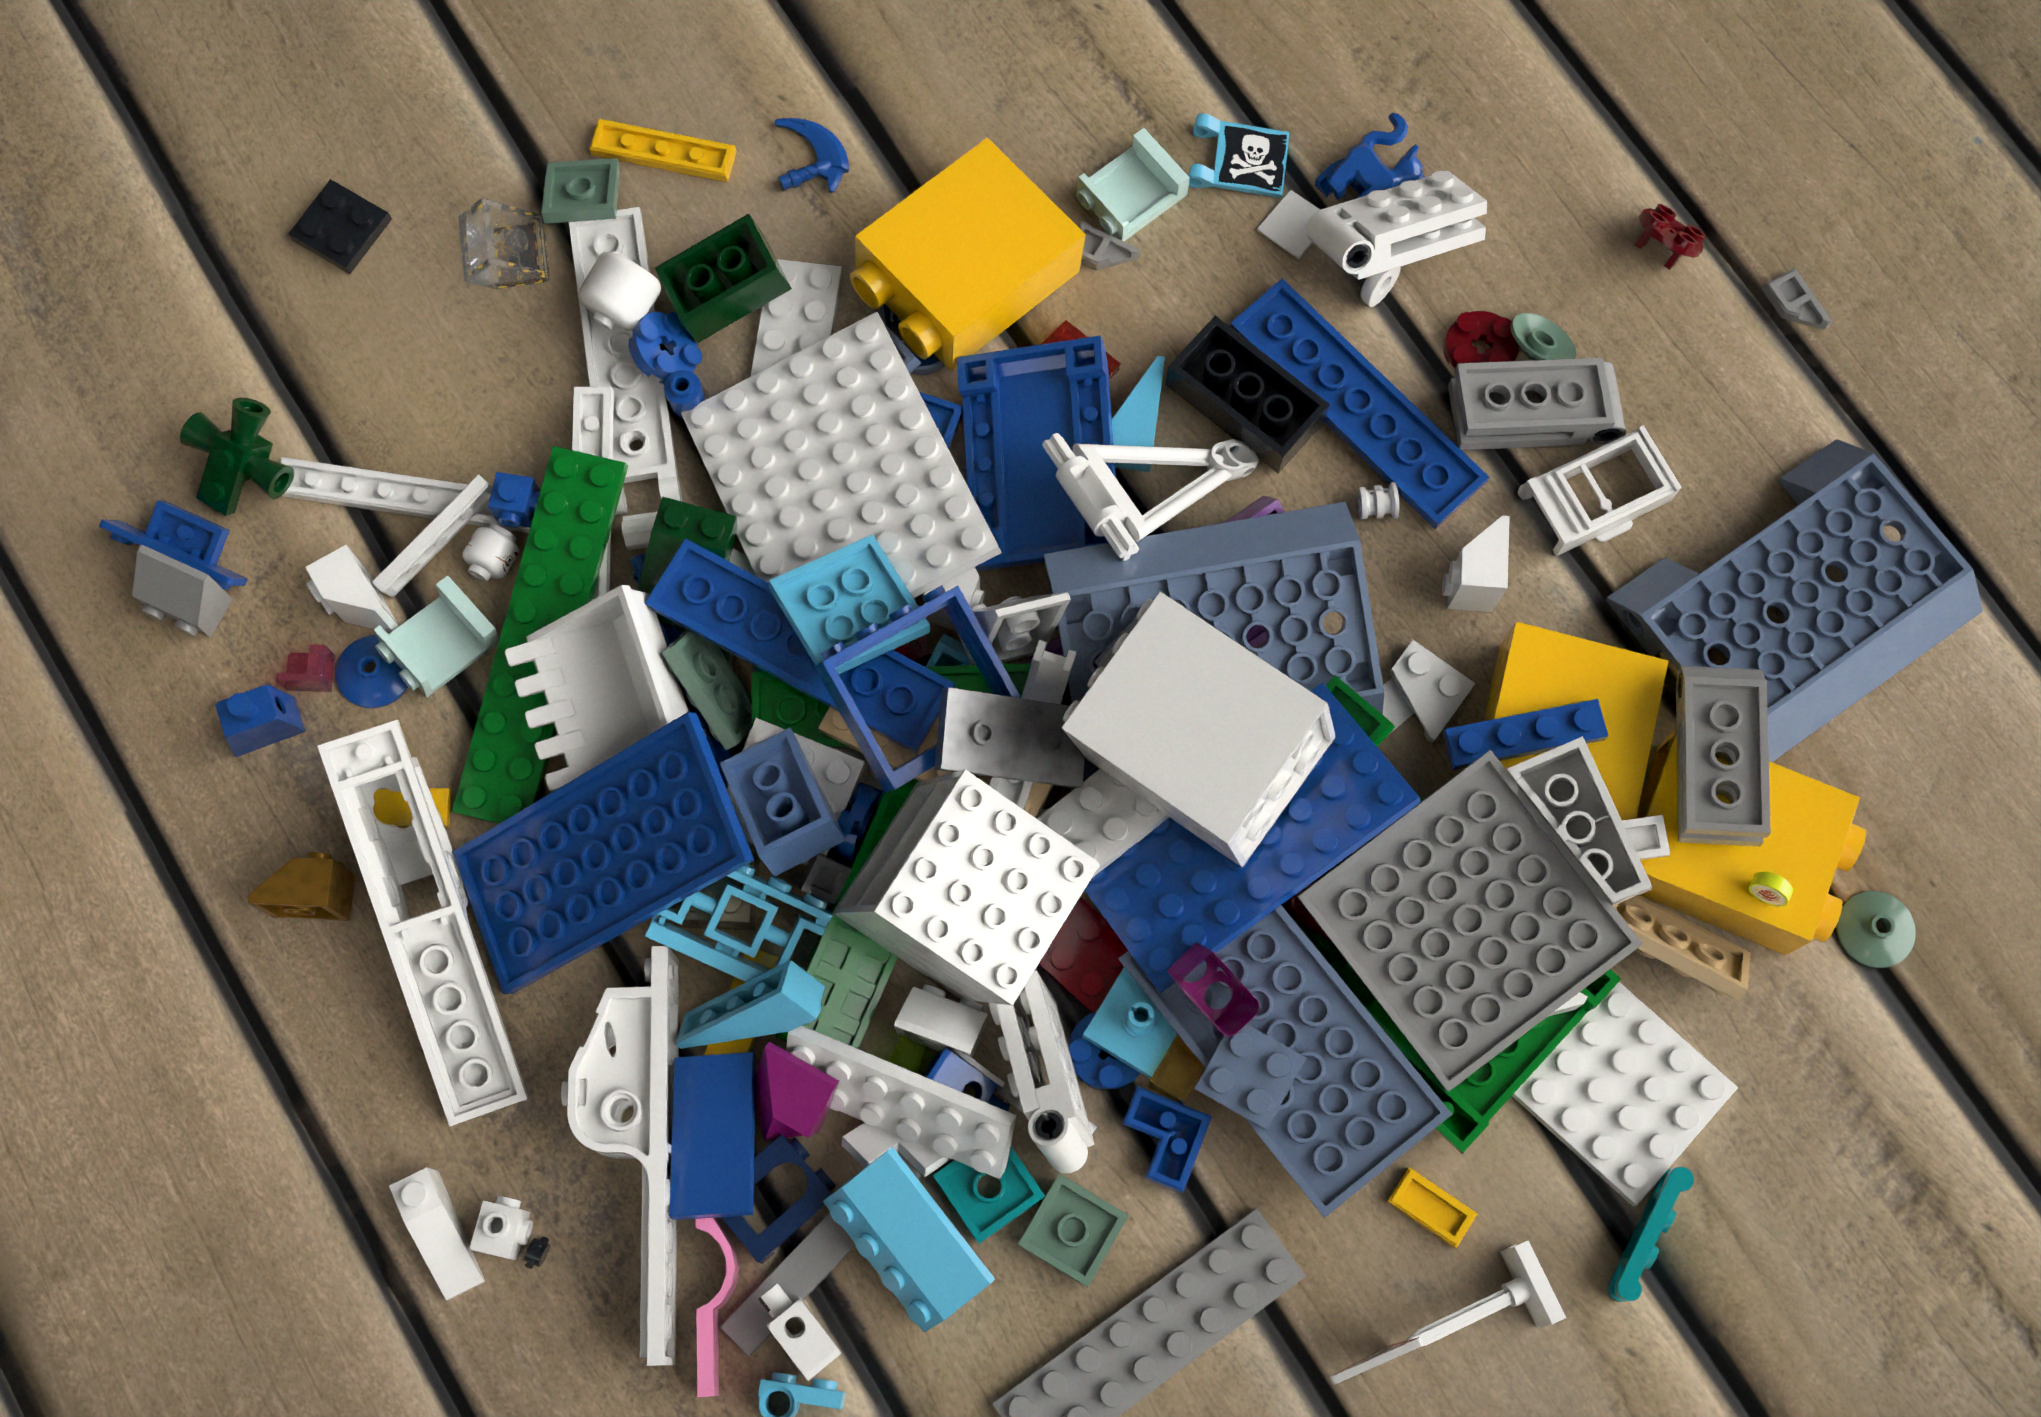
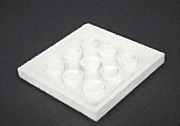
[1512,982,1738,1206]

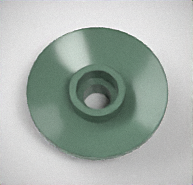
[1510,313,1576,361]
[1836,891,1916,968]

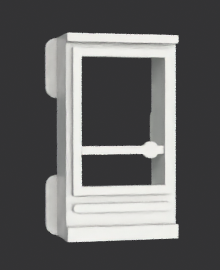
[1518,425,1682,556]

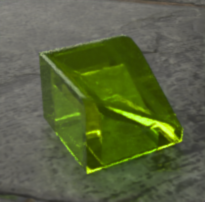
[888,1034,927,1073]

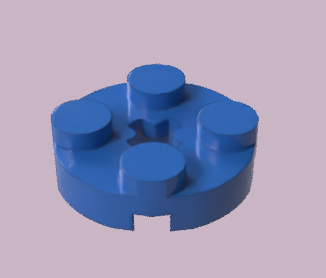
[628,312,702,384]
[834,782,883,861]
[1069,1012,1140,1090]

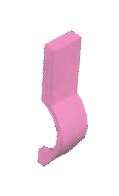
[695,1217,740,1397]

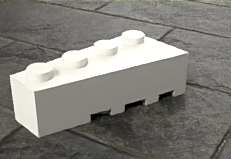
[1507,736,1652,905]

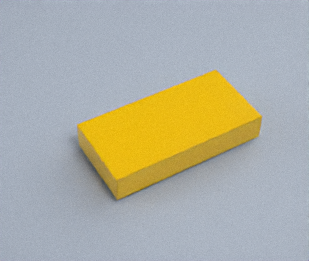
[373,788,452,828]
[1386,1167,1478,1248]

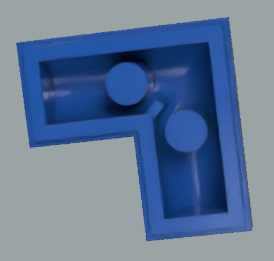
[1123,1086,1212,1193]

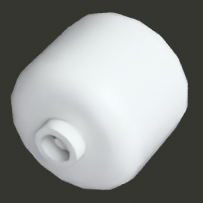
[578,252,661,331]

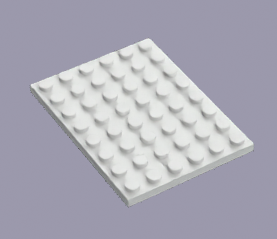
[681,312,1002,598]

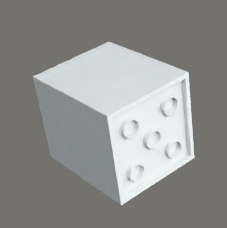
[1062,592,1336,868]
[833,769,1101,1005]

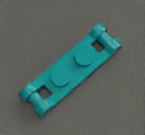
[1607,1167,1694,1302]

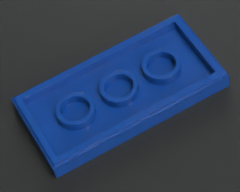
[669,1052,756,1220]

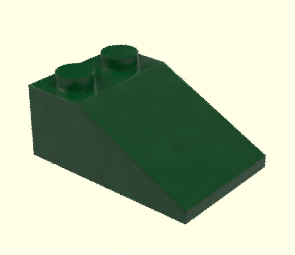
[638,497,738,630]

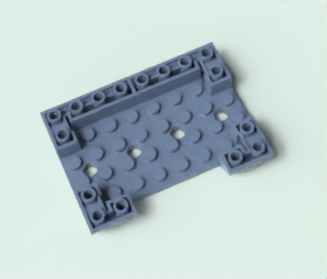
[1605,439,1983,762]
[1043,502,1384,781]

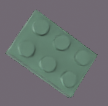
[662,629,752,750]

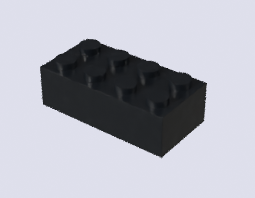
[1165,315,1330,474]

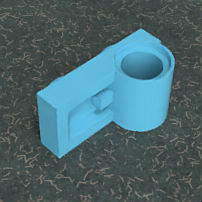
[758,1372,846,1417]

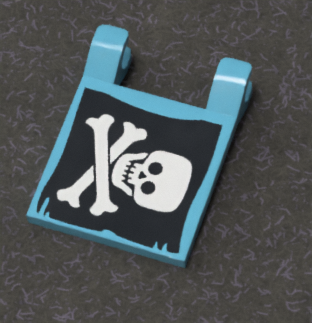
[1188,113,1289,198]

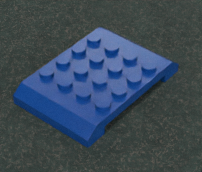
[957,335,1116,571]

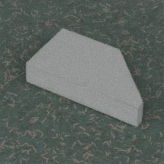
[1078,221,1140,271]
[1762,268,1833,329]

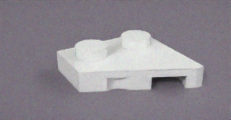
[1389,640,1475,743]

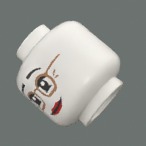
[462,524,519,582]

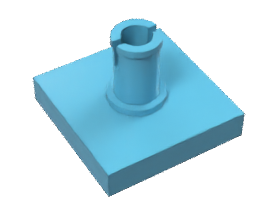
[1082,968,1177,1079]

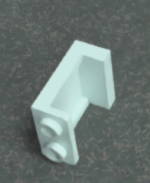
[1076,128,1190,241]

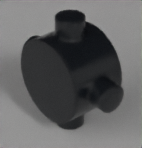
[524,1236,550,1269]

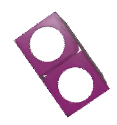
[1167,942,1259,1036]

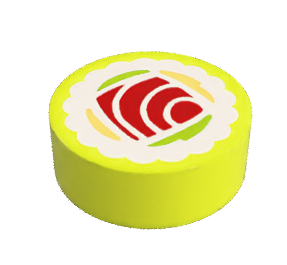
[1749,872,1793,907]

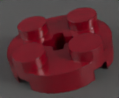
[1443,311,1519,368]

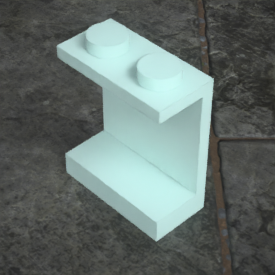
[374,576,499,697]

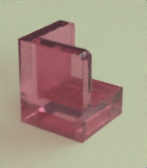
[276,644,336,692]

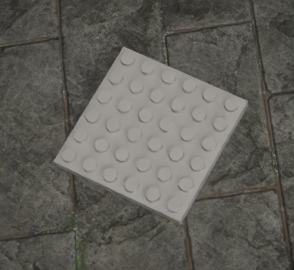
[1297,750,1643,1092]

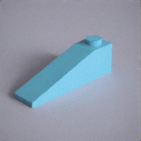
[675,960,825,1049]

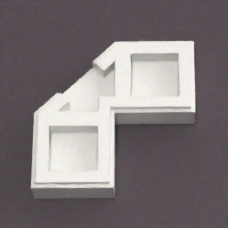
[841,1123,951,1177]

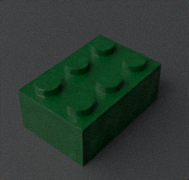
[655,213,792,343]

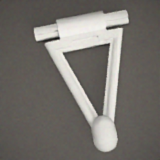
[1042,433,1259,561]

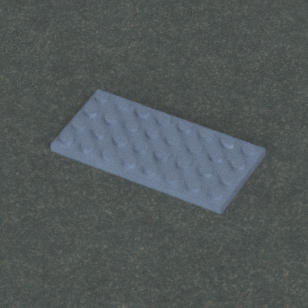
[1118,905,1452,1218]

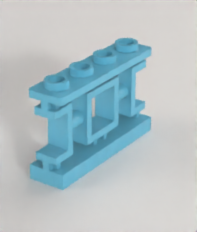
[645,864,833,982]

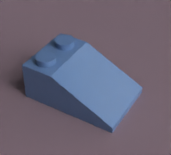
[720,728,846,877]

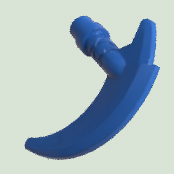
[775,118,849,193]

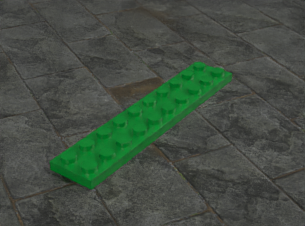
[452,446,628,824]

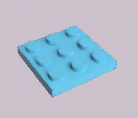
[769,535,930,675]

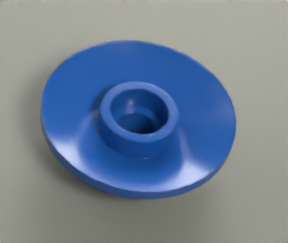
[336,635,408,708]

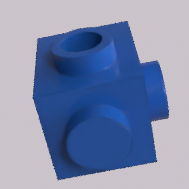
[488,472,540,528]

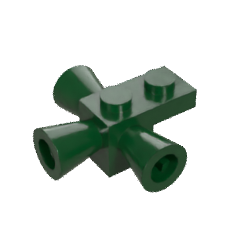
[180,397,294,516]

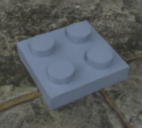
[1195,1024,1306,1130]

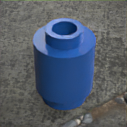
[664,370,706,418]

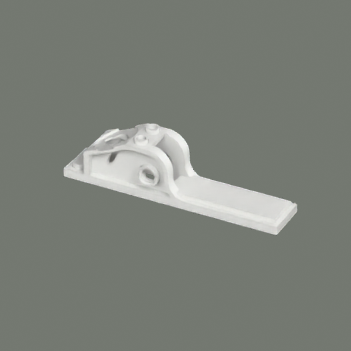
[317,720,528,1127]
[561,946,679,1366]

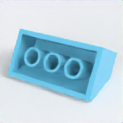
[823,1147,995,1332]

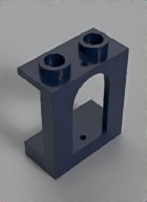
[721,1134,836,1264]

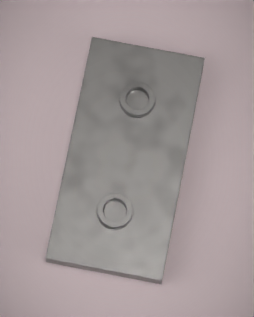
[935,687,1085,788]

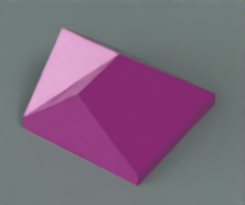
[755,1042,839,1141]

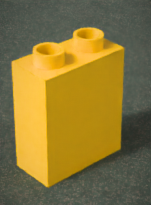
[850,137,1086,372]
[1483,622,1668,821]
[1636,729,1866,955]

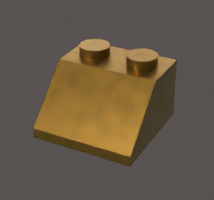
[247,852,355,921]

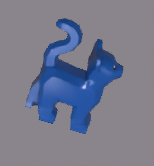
[1314,113,1425,200]

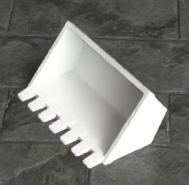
[505,585,707,792]

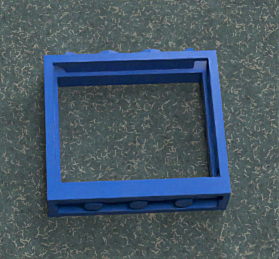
[814,585,1021,792]

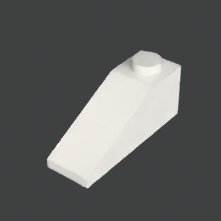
[389,1167,485,1300]

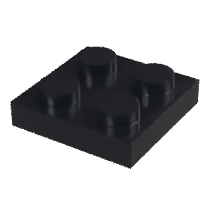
[288,179,392,274]

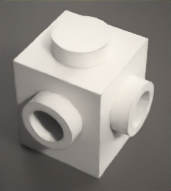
[469,1195,533,1260]

